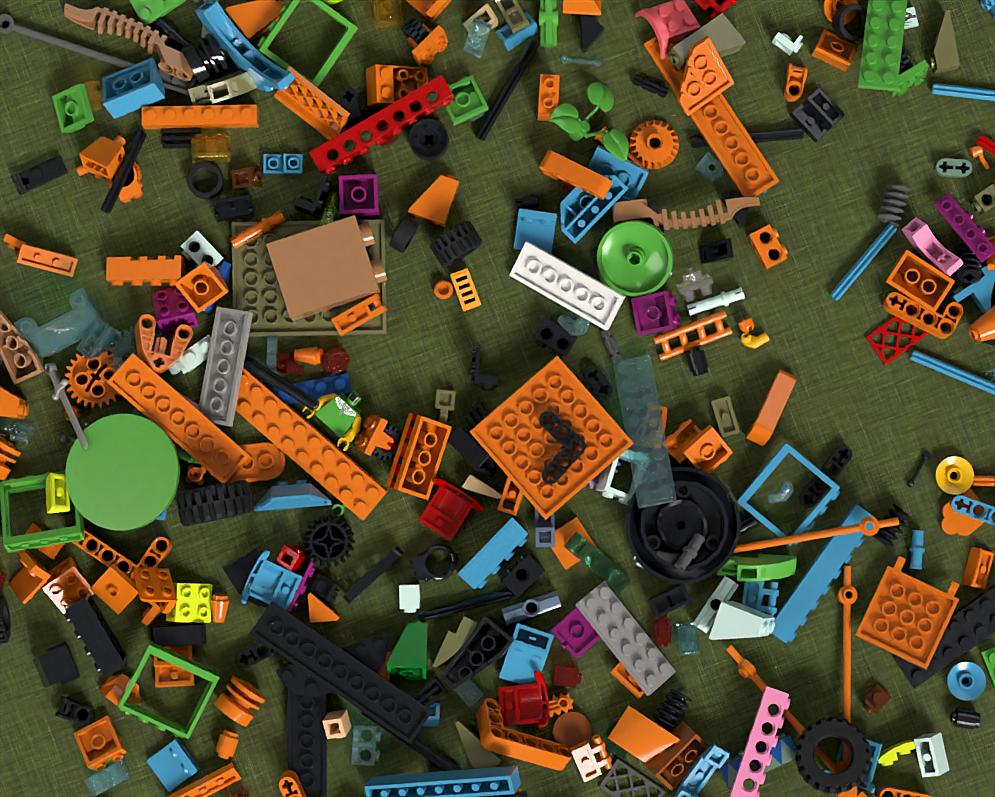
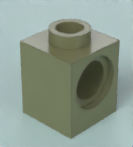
[970,184,995,215]

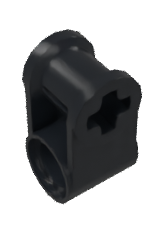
[340,88,362,126]
[55,696,95,723]

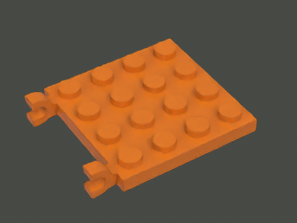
[855,556,960,669]

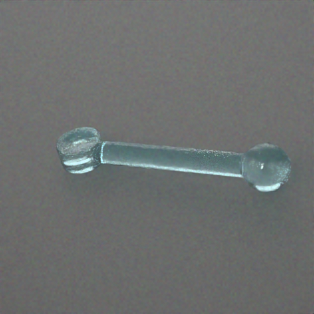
[562,56,601,67]

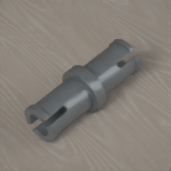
[674,533,705,572]

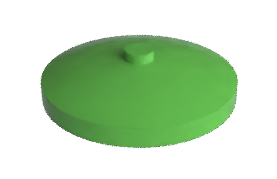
[597,220,674,297]

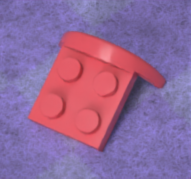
[635,0,701,59]

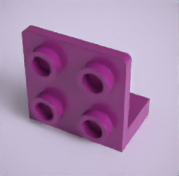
[152,286,199,335]

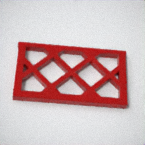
[866,307,929,365]

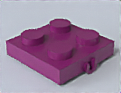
[551,607,601,659]

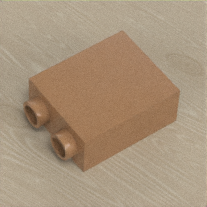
[266,215,387,321]

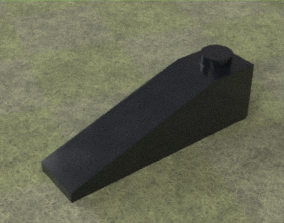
[440,616,515,689]

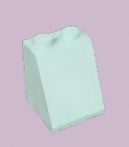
[709,601,775,640]

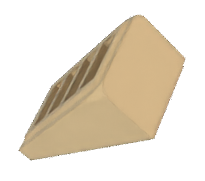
[462,475,502,499]

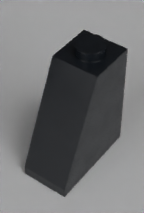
[447,426,500,477]

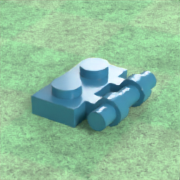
[742,581,779,617]

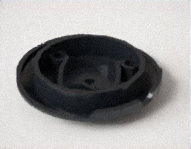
[624,467,741,584]

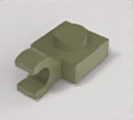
[435,389,456,424]

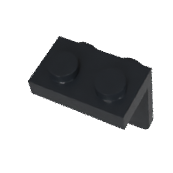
[471,345,498,390]

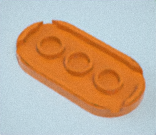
[211,442,286,483]

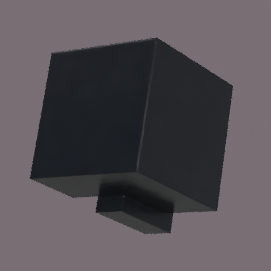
[33,641,81,688]

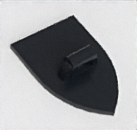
[223,549,269,607]

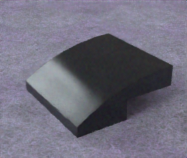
[789,87,845,143]

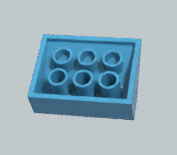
[458,518,528,589]

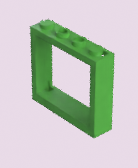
[257,0,358,88]
[0,469,85,553]
[118,641,220,739]

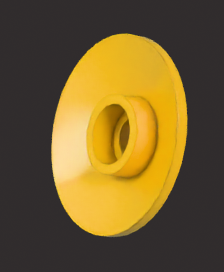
[935,456,974,495]

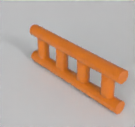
[653,310,732,361]

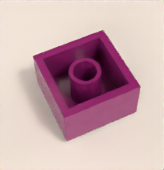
[339,174,380,217]

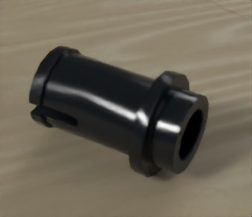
[515,194,539,211]

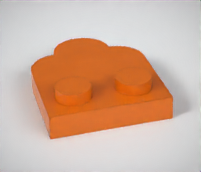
[941,488,993,536]

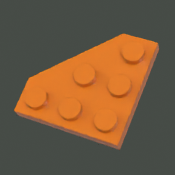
[677,36,734,116]

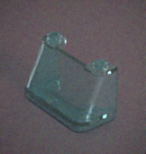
[14,287,105,357]

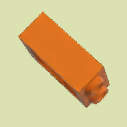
[537,74,560,122]

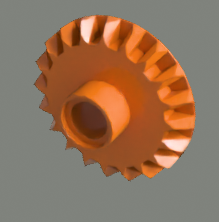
[629,119,679,169]

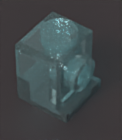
[694,152,725,183]

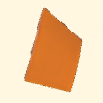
[608,706,680,763]

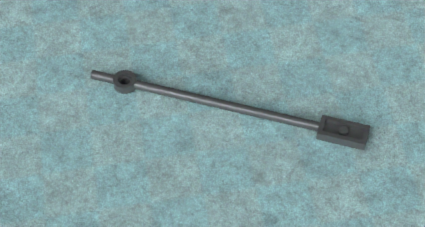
[0,14,197,96]

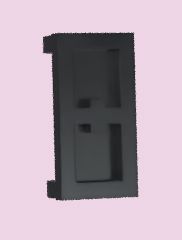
[212,195,255,222]

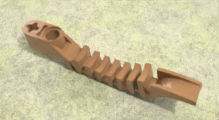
[64,3,194,81]
[611,197,760,230]

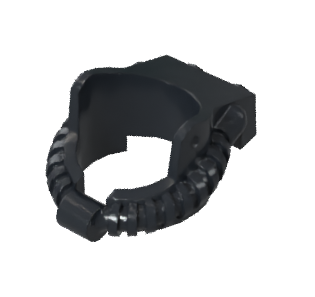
[410,544,459,582]

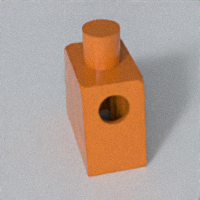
[79,135,126,180]

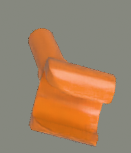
[969,146,990,170]

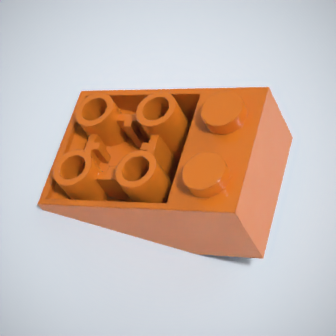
[366,64,428,107]

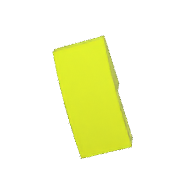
[877,740,915,766]

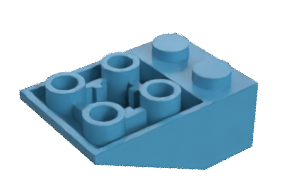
[499,622,554,685]

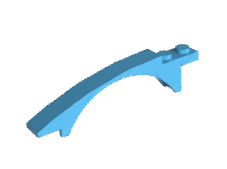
[949,266,995,313]

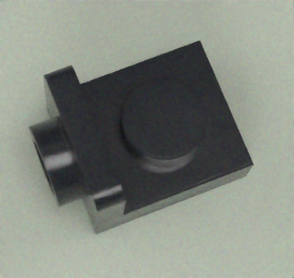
[309,574,340,602]

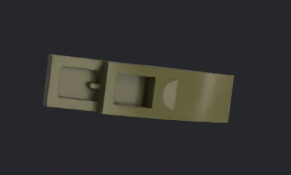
[188,70,257,106]

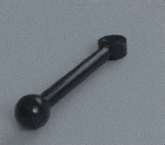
[907,452,931,487]

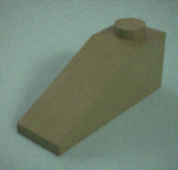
[929,10,960,73]

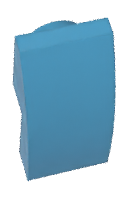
[262,153,303,174]

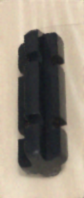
[632,74,669,98]

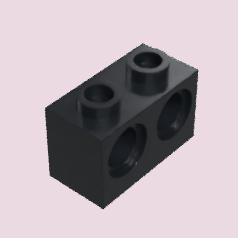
[533,317,578,358]
[647,584,692,618]

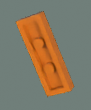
[16,243,78,277]

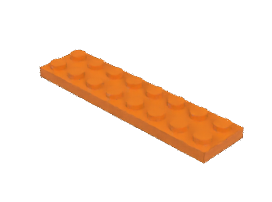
[107,353,250,483]

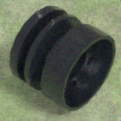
[181,34,229,84]
[409,118,449,161]

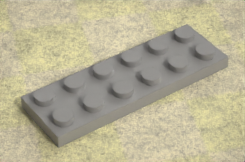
[198,307,253,427]
[575,581,676,696]

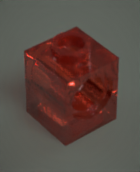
[552,664,582,688]

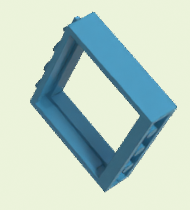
[736,442,840,546]

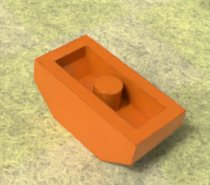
[99,673,142,706]

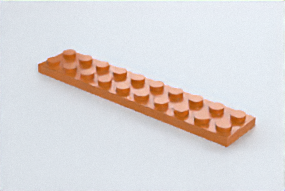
[643,36,779,197]
[236,366,388,521]

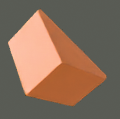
[308,592,341,623]

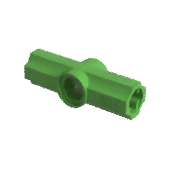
[539,0,558,48]

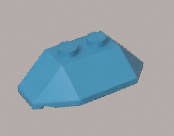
[560,175,629,244]
[254,480,333,511]

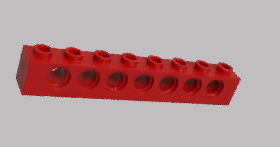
[309,75,455,175]

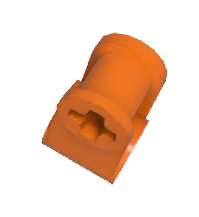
[784,63,808,102]

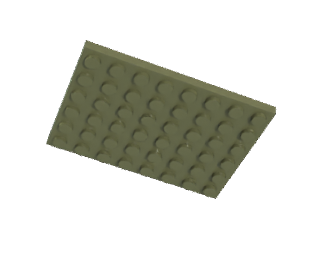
[232,219,387,337]

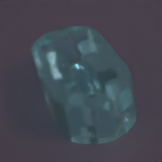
[266,336,278,372]

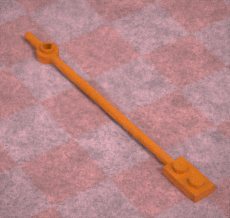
[733,516,899,553]
[836,566,857,797]
[726,644,867,797]

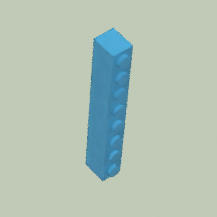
[771,504,875,643]
[364,766,521,797]

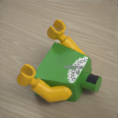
[302,391,362,451]

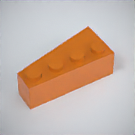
[106,255,186,286]

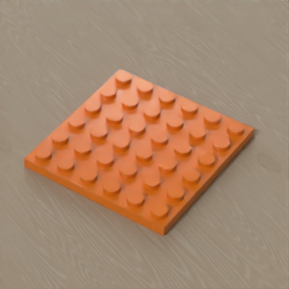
[470,356,634,520]

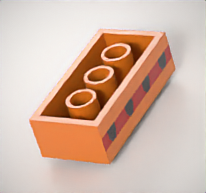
[385,413,452,500]

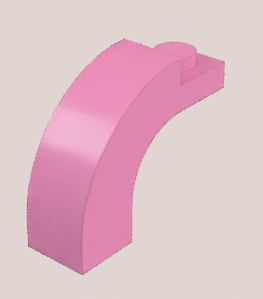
[902,217,964,276]

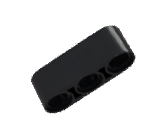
[150,624,207,647]

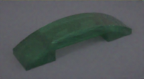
[564,532,632,594]

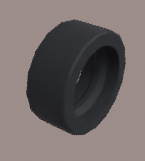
[832,4,867,41]
[187,162,224,199]
[389,215,420,253]

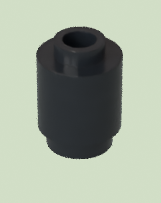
[686,347,709,376]
[950,708,980,730]

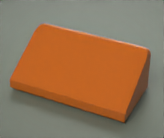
[962,547,994,590]

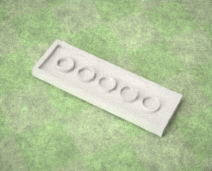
[509,241,625,331]

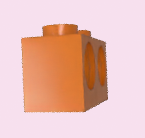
[747,224,788,270]

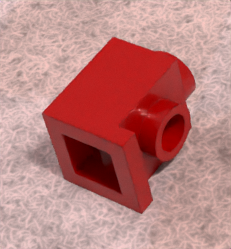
[276,544,308,571]

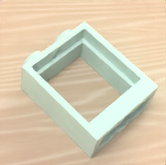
[596,450,650,505]

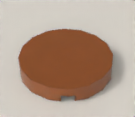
[553,711,591,748]

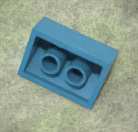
[102,57,165,119]

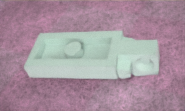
[168,335,211,376]

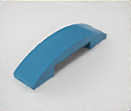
[674,744,730,797]

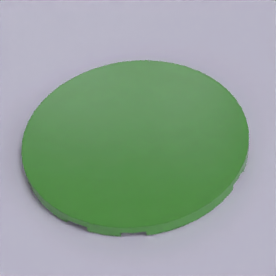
[65,414,180,531]

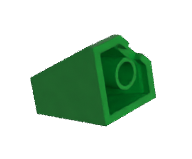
[387,621,428,681]

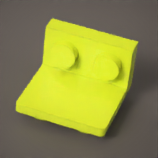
[166,582,213,623]

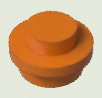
[434,280,453,299]

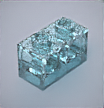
[351,724,381,766]
[84,760,131,797]

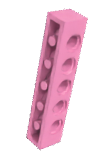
[729,686,791,797]

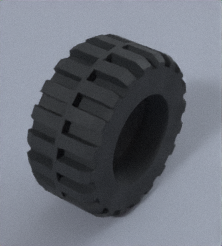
[175,480,253,526]
[795,717,871,794]

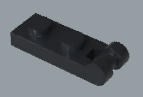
[11,155,68,195]

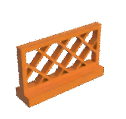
[274,66,350,140]

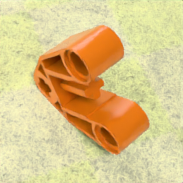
[134,314,193,375]

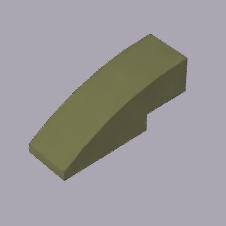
[432,616,478,667]

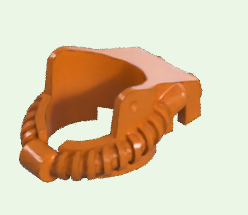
[106,161,144,203]

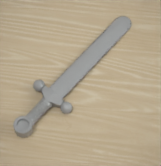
[44,363,88,450]

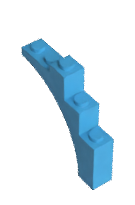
[195,0,295,92]

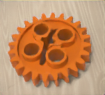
[64,347,122,410]

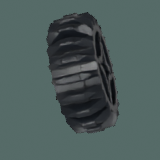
[303,516,355,568]

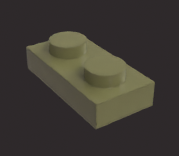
[710,396,740,438]

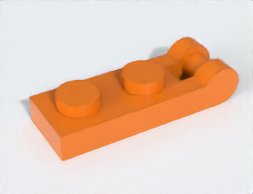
[331,293,387,336]

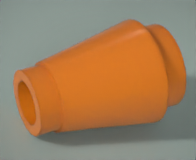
[294,346,323,365]
[211,593,230,623]

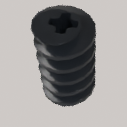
[957,242,982,284]
[872,504,912,546]
[652,689,692,733]

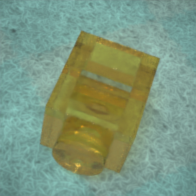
[81,80,103,111]

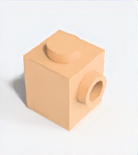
[323,709,351,739]

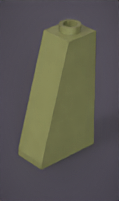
[667,13,746,70]

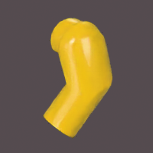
[741,332,770,349]

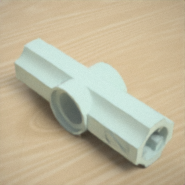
[692,576,739,633]

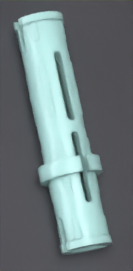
[686,287,745,316]

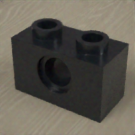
[501,554,545,598]

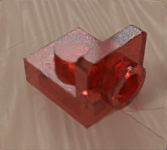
[277,353,304,373]

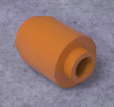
[215,729,239,759]

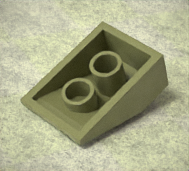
[455,718,501,769]

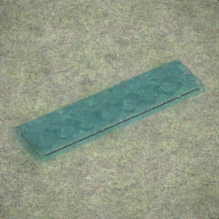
[613,355,677,508]

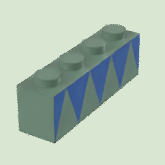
[719,733,796,788]

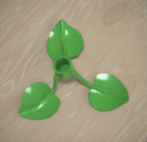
[549,82,629,162]

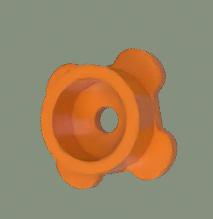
[185,464,206,485]

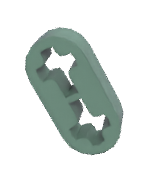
[935,158,972,178]

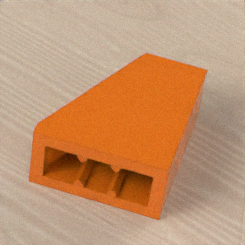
[225,0,283,43]
[408,174,459,227]

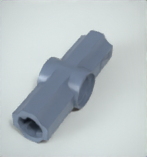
[501,591,561,625]

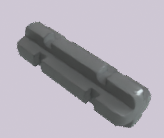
[600,328,623,365]

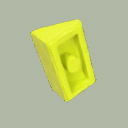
[46,473,70,513]

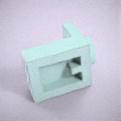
[772,32,803,56]

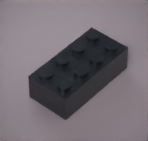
[64,592,128,676]

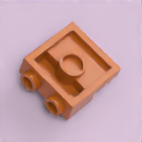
[681,424,733,474]
[73,715,127,771]

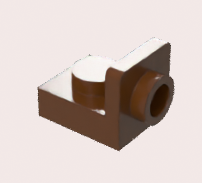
[231,167,262,190]
[861,683,892,715]

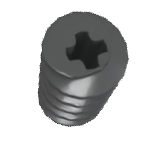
[877,184,911,226]

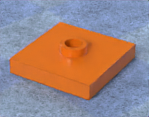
[551,517,597,570]
[90,563,138,615]

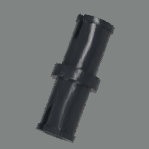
[154,18,191,49]

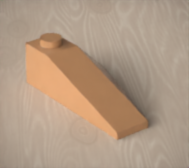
[0,310,44,385]

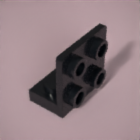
[293,175,332,217]

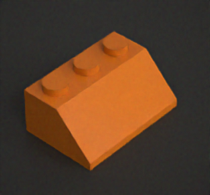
[886,250,955,313]

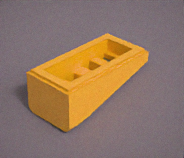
[450,268,481,312]

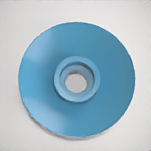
[947,662,986,701]

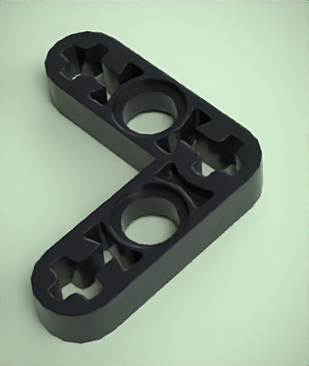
[539,411,586,484]

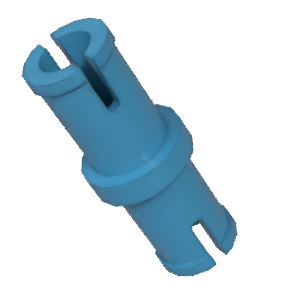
[909,530,925,570]

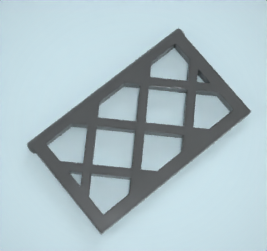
[599,758,666,797]

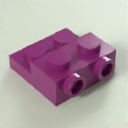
[631,291,680,336]

